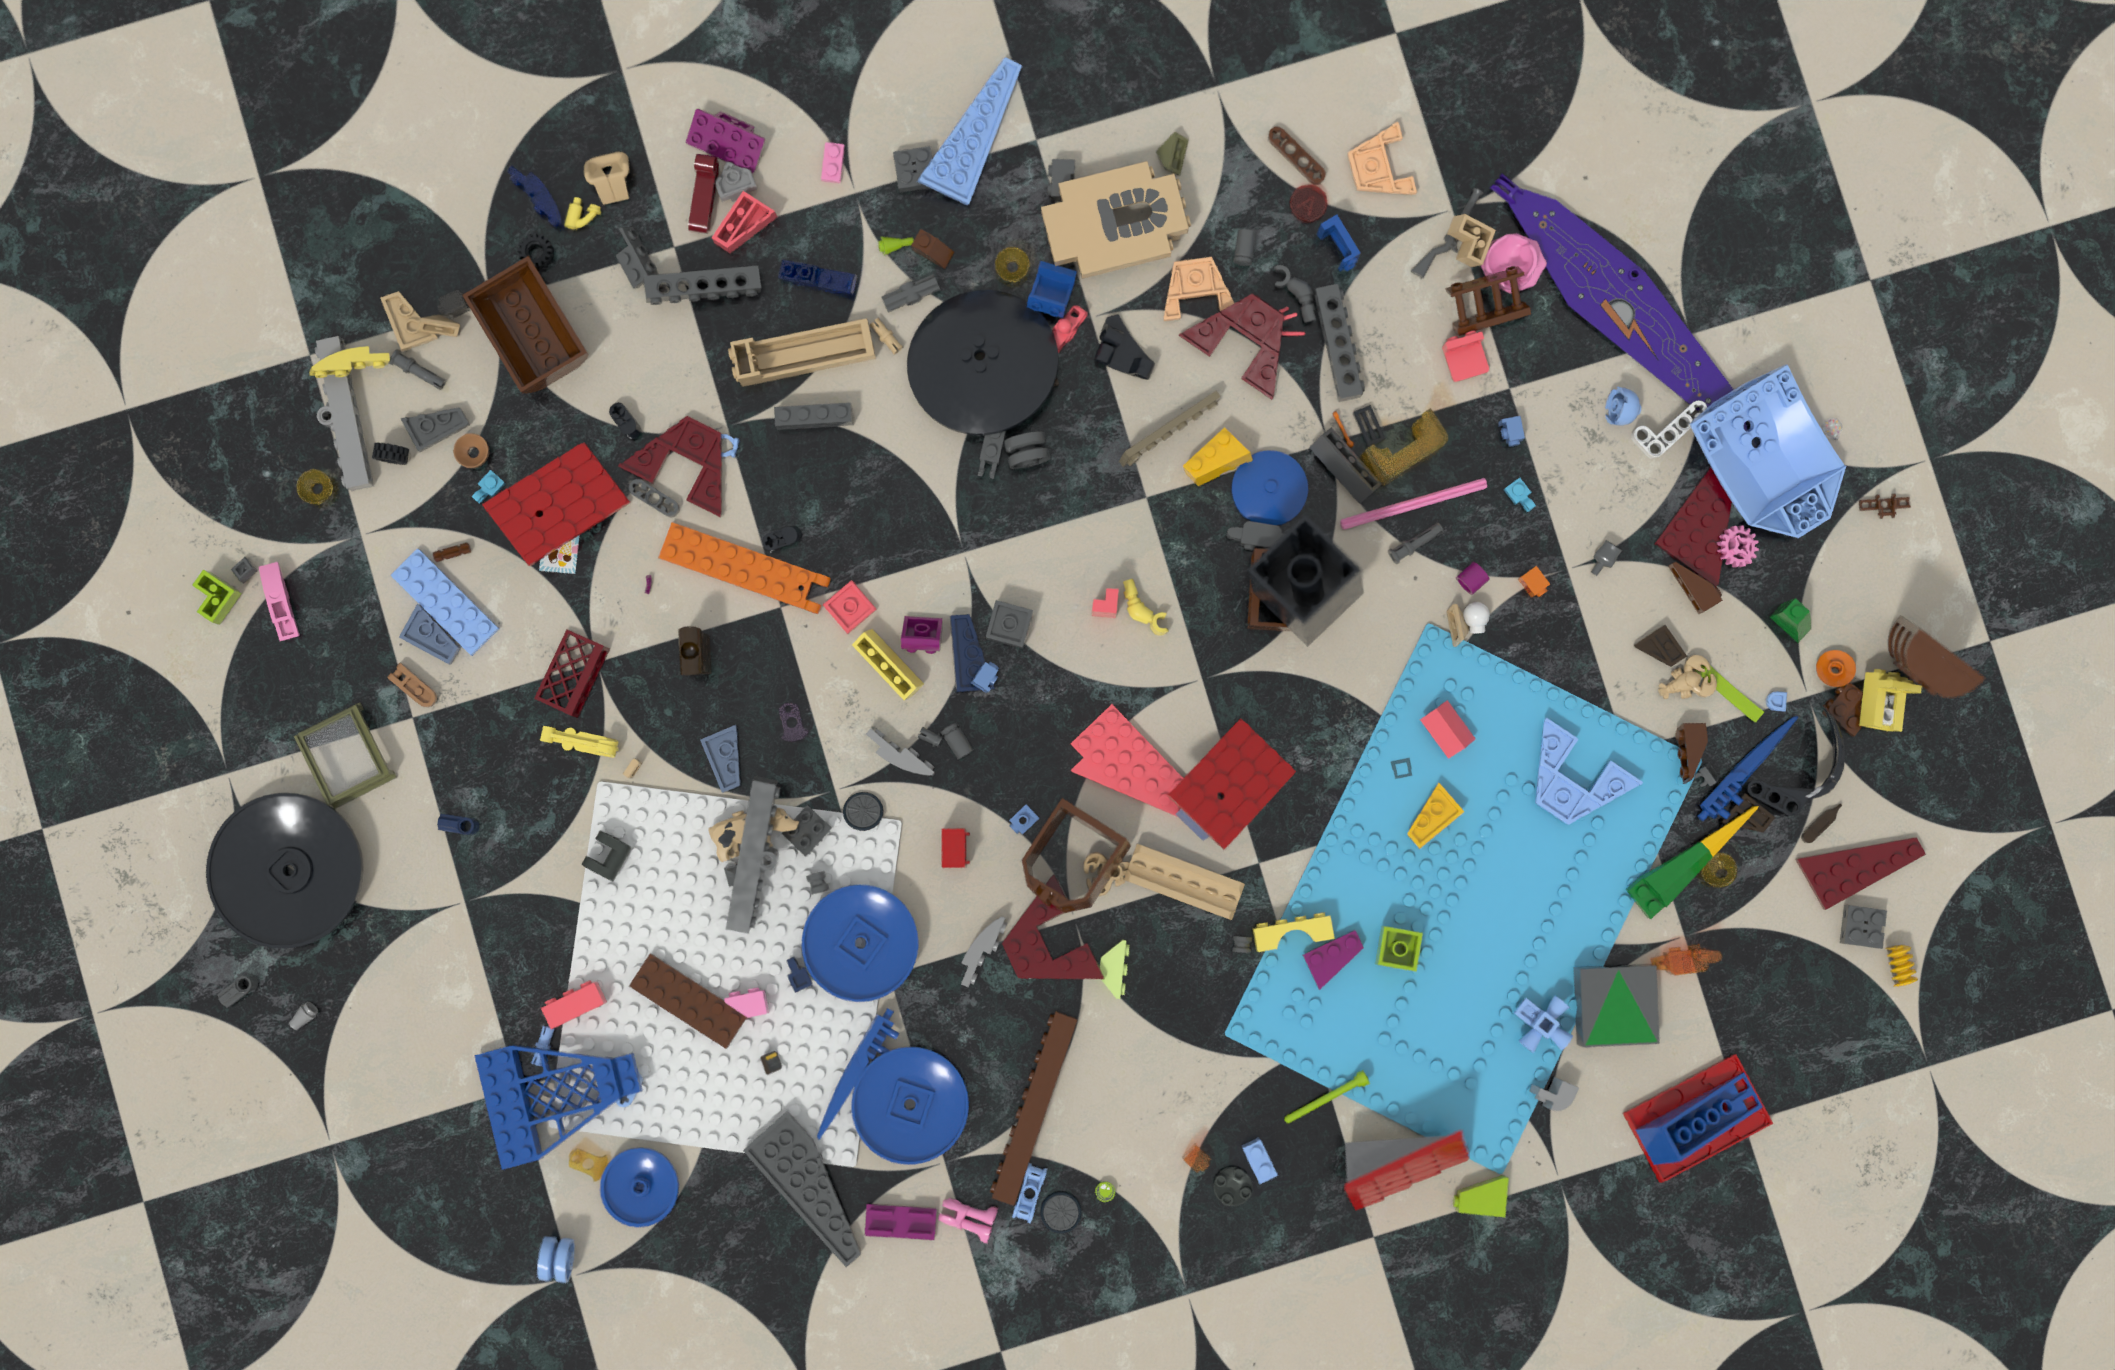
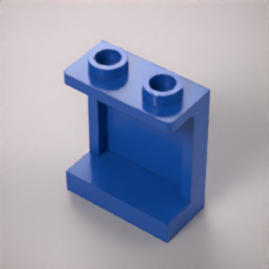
[1317,215,1361,272]
[1027,261,1077,318]

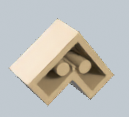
[1447,214,1496,267]

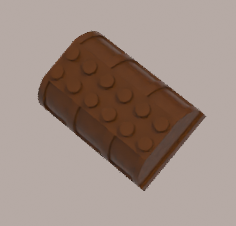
[462,256,588,394]
[1888,615,1985,697]

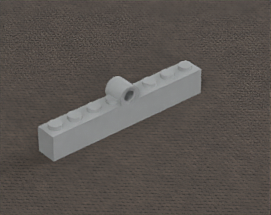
[315,336,374,491]

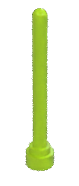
[1285,1070,1370,1123]

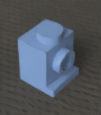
[1498,416,1525,447]
[971,662,999,693]
[1010,805,1039,834]

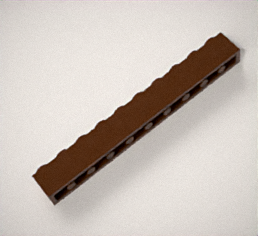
[990,1011,1078,1206]

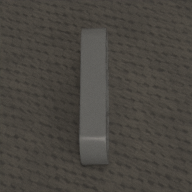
[629,479,680,518]

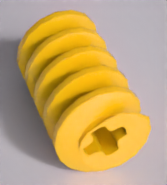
[1885,945,1918,987]

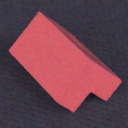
[1092,588,1119,618]
[1420,700,1475,759]

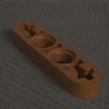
[1268,127,1326,185]

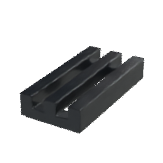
[1352,405,1386,448]

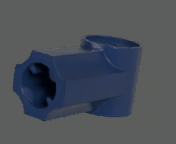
[437,814,479,835]

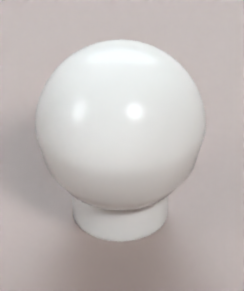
[1463,602,1490,633]

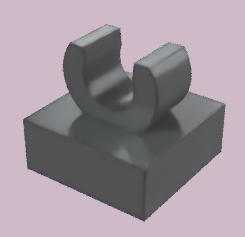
[1694,762,1720,787]

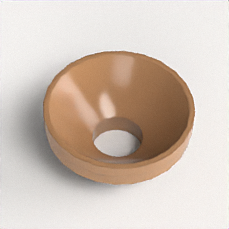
[453,433,489,468]

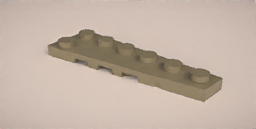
[1119,390,1221,467]

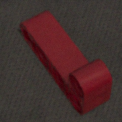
[688,154,719,234]

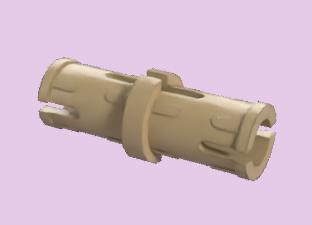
[870,318,903,355]

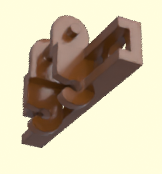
[1859,493,1911,519]

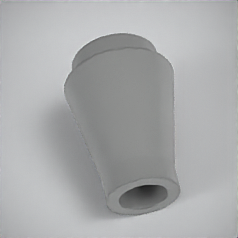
[289,1002,318,1030]

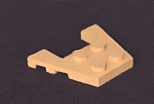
[1347,122,1417,195]
[1163,257,1234,321]

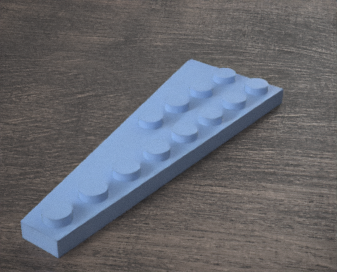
[917,57,1022,205]

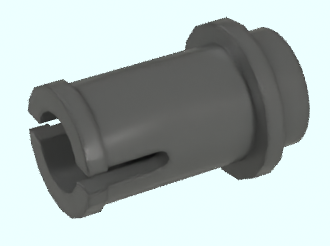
[918,727,944,747]

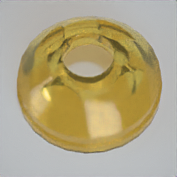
[995,247,1030,282]
[297,469,333,504]
[1701,853,1738,888]

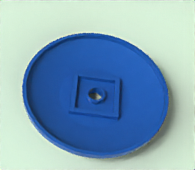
[802,885,919,1002]
[851,1047,968,1165]

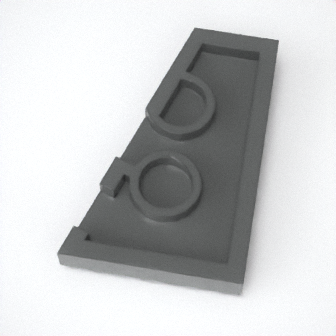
[400,407,470,452]

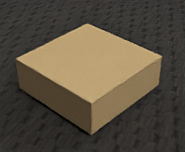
[623,758,642,778]

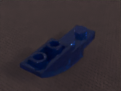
[507,166,565,229]
[778,260,857,294]

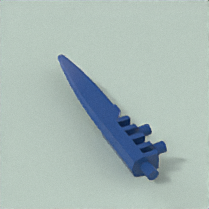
[1697,716,1798,821]
[817,1008,899,1140]

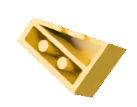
[1183,427,1253,486]

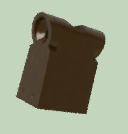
[678,626,712,675]

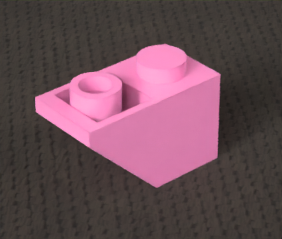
[724,987,769,1018]

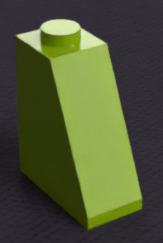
[1453,1175,1509,1217]

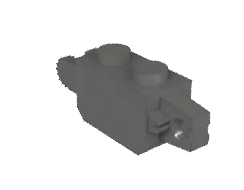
[978,431,1007,479]
[1226,521,1284,551]

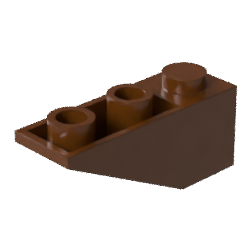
[1675,723,1708,784]

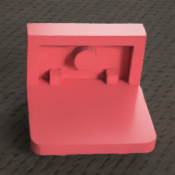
[1442,331,1489,382]

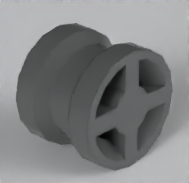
[1232,936,1252,953]

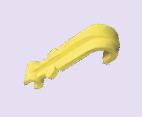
[540,726,619,758]

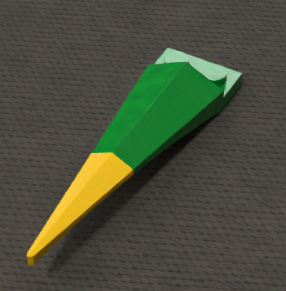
[1625,806,1759,919]

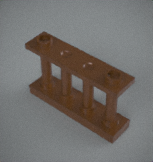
[1445,266,1531,336]

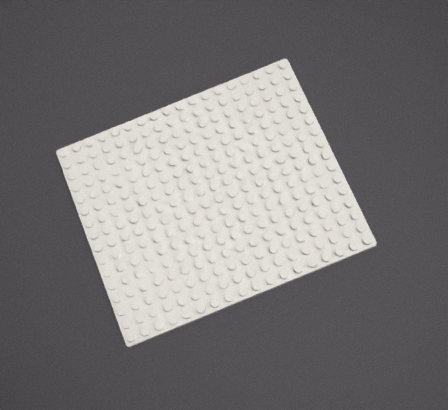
[549,782,902,1167]

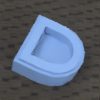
[1765,691,1787,712]

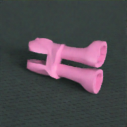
[938,1198,998,1243]

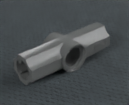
[882,274,940,312]

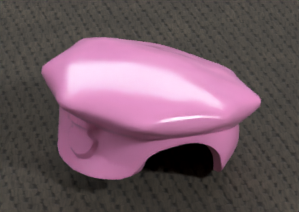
[1481,233,1547,294]

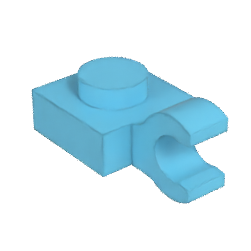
[472,470,506,504]
[1504,478,1536,512]

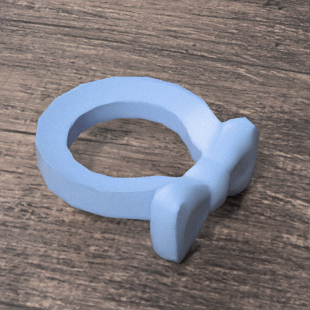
[722,434,740,458]

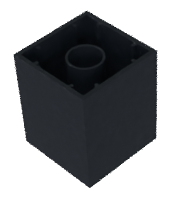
[1247,515,1364,647]

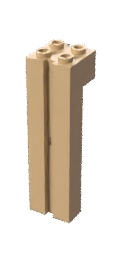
[728,318,876,387]

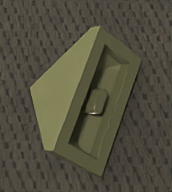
[1156,132,1189,175]

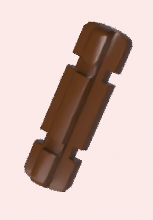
[433,543,471,562]

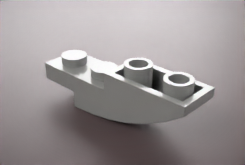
[866,729,935,776]
[961,916,1007,987]

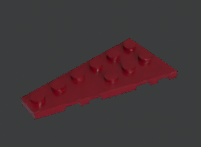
[1795,837,1926,910]

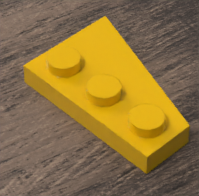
[1407,783,1464,849]

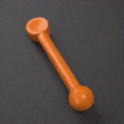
[1332,411,1354,448]

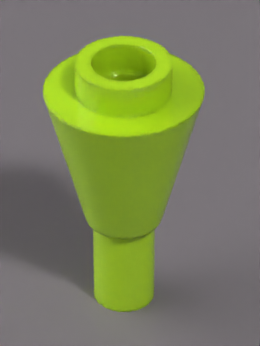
[878,237,913,256]

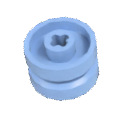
[538,1236,575,1283]

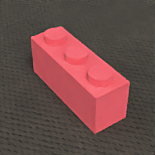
[541,980,607,1029]

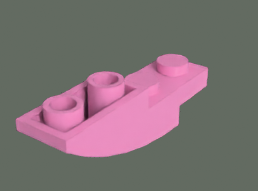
[259,562,300,641]

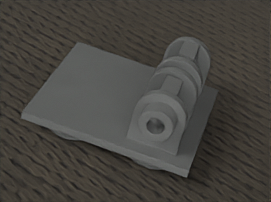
[781,805,832,857]

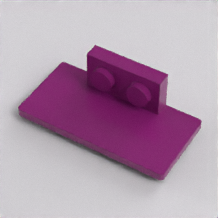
[686,108,765,173]

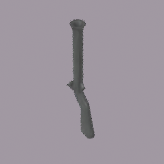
[1411,188,1483,278]

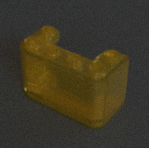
[1361,408,1448,485]

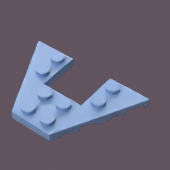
[1535,718,1643,825]

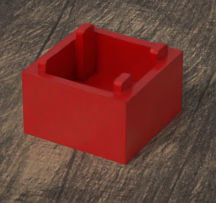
[942,829,970,868]

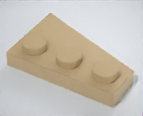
[381,291,438,351]

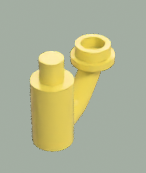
[564,197,601,230]

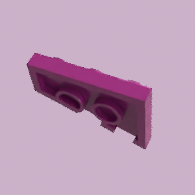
[1302,930,1364,990]

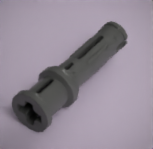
[389,349,446,390]
[1388,522,1444,564]

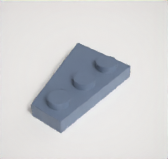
[399,604,460,665]
[700,725,741,793]

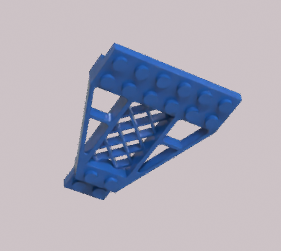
[474,1045,643,1170]

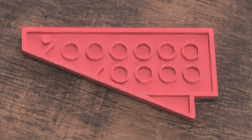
[1071,704,1183,817]

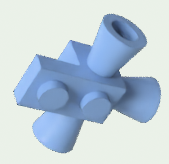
[1513,995,1573,1053]

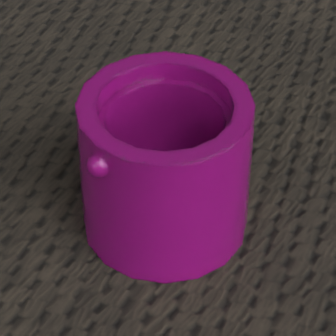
[1456,562,1490,595]

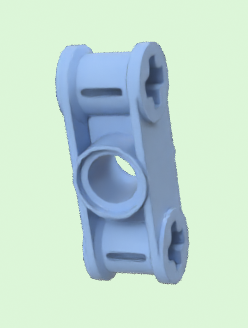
[1012,1163,1047,1223]

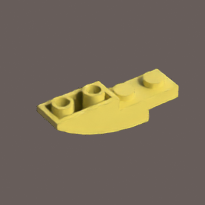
[309,346,390,378]

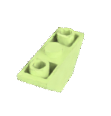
[1100,940,1129,999]

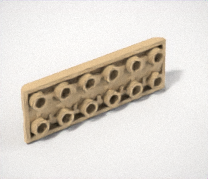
[1124,844,1245,920]

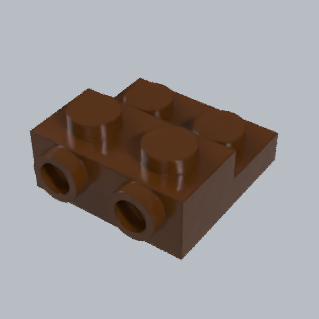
[1822,683,1863,737]

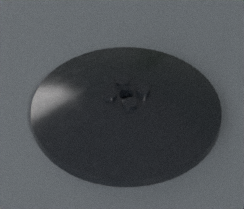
[206,793,363,949]

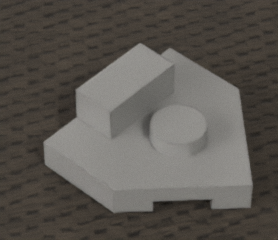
[715,161,757,202]

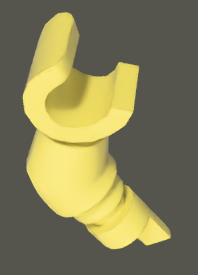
[1123,579,1169,636]

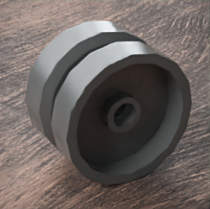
[1004,431,1050,469]

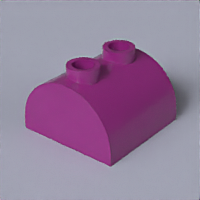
[901,616,943,654]

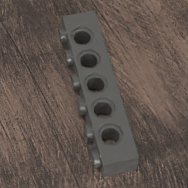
[643,266,761,305]
[1314,284,1365,402]

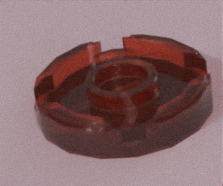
[1290,184,1327,223]

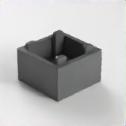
[986,600,1033,649]

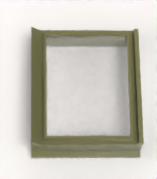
[294,702,397,809]

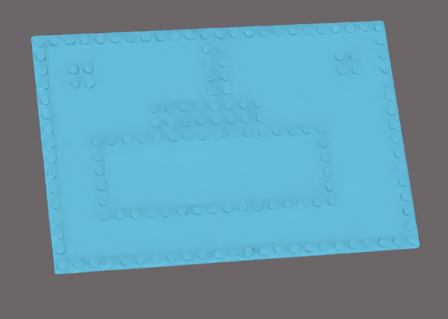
[1225,623,1702,1174]

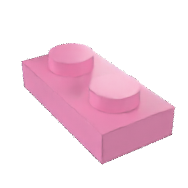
[821,142,845,183]

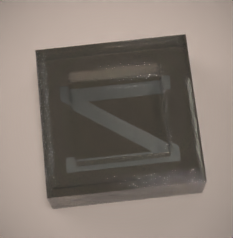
[1391,758,1412,779]

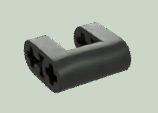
[581,830,632,881]

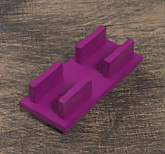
[864,1204,937,1240]

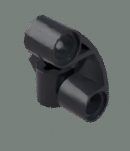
[1094,314,1155,380]

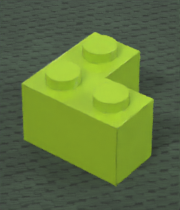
[192,570,242,625]

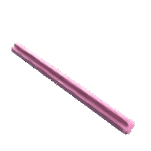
[1340,478,1487,530]

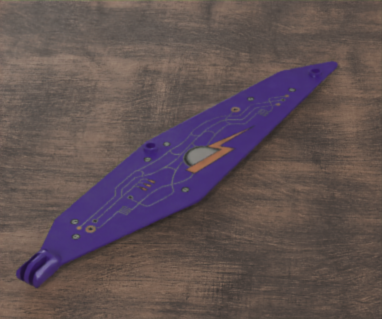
[1490,173,1748,431]

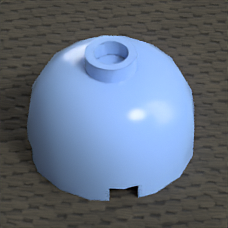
[1605,387,1641,426]

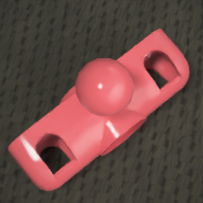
[1052,305,1088,353]

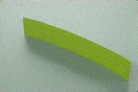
[1695,664,1764,722]

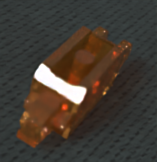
[1651,944,1722,976]

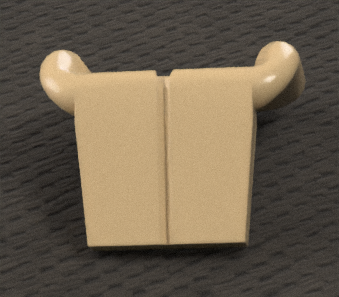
[584,152,629,205]

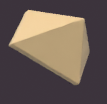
[418,315,460,337]
[1446,604,1470,647]

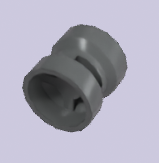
[806,871,830,895]

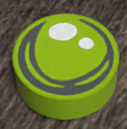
[1096,1181,1115,1202]

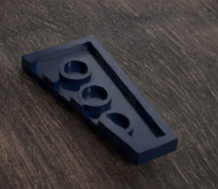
[950,614,995,692]

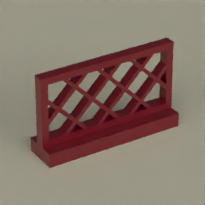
[534,629,610,718]

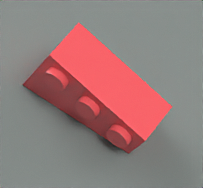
[712,191,777,253]

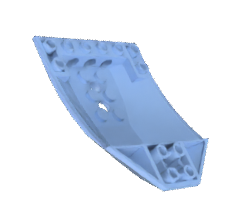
[1689,364,1846,538]

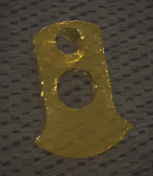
[569,1148,608,1182]

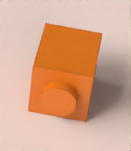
[1518,566,1550,597]

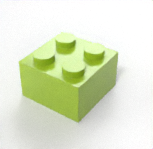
[1375,926,1423,972]

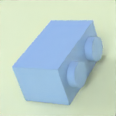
[1242,1137,1278,1184]

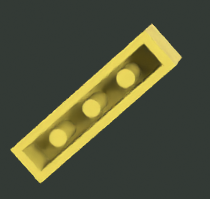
[852,629,924,700]

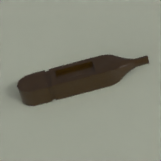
[1801,804,1842,843]

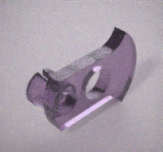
[779,703,809,742]

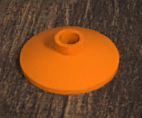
[1816,650,1856,687]

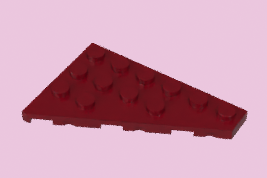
[1654,467,1732,587]

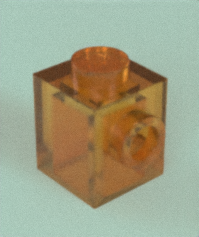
[1182,1143,1210,1173]

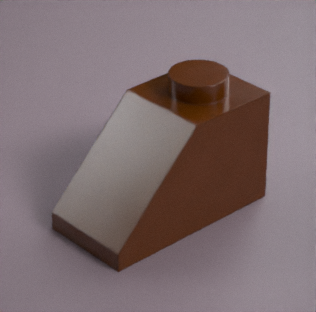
[911,229,954,269]

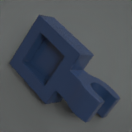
[787,956,813,993]

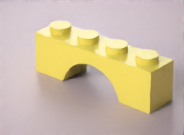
[1252,912,1335,952]

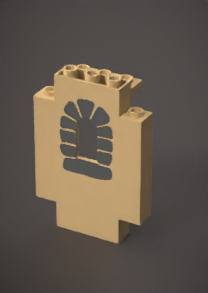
[1041,161,1191,279]

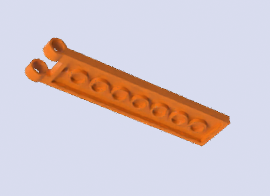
[658,522,831,614]

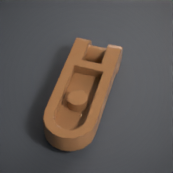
[387,663,437,707]

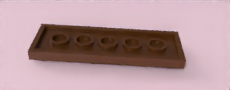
[629,953,747,1049]

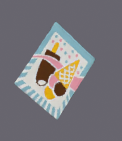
[539,536,579,574]

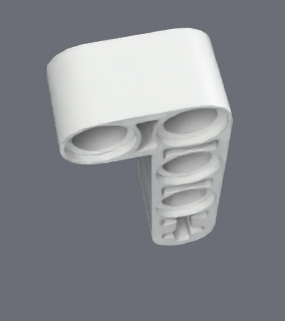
[1631,401,1707,459]

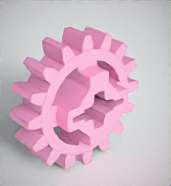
[1717,526,1759,567]

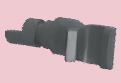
[1274,265,1316,323]

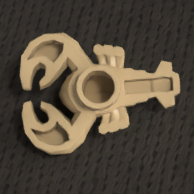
[1658,655,1717,699]
[1083,852,1130,896]

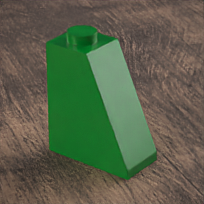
[1770,598,1812,643]

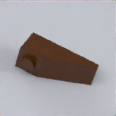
[1668,562,1723,614]

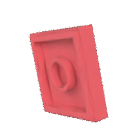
[823,580,877,634]

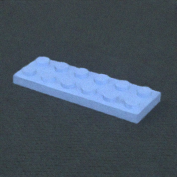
[391,548,499,656]

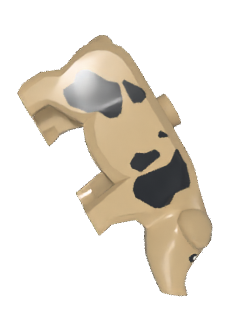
[708,808,800,862]

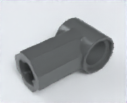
[217,974,258,1008]

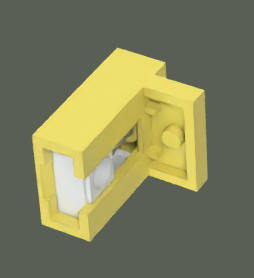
[1859,669,1922,732]

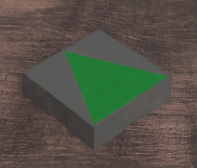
[1573,964,1660,1047]

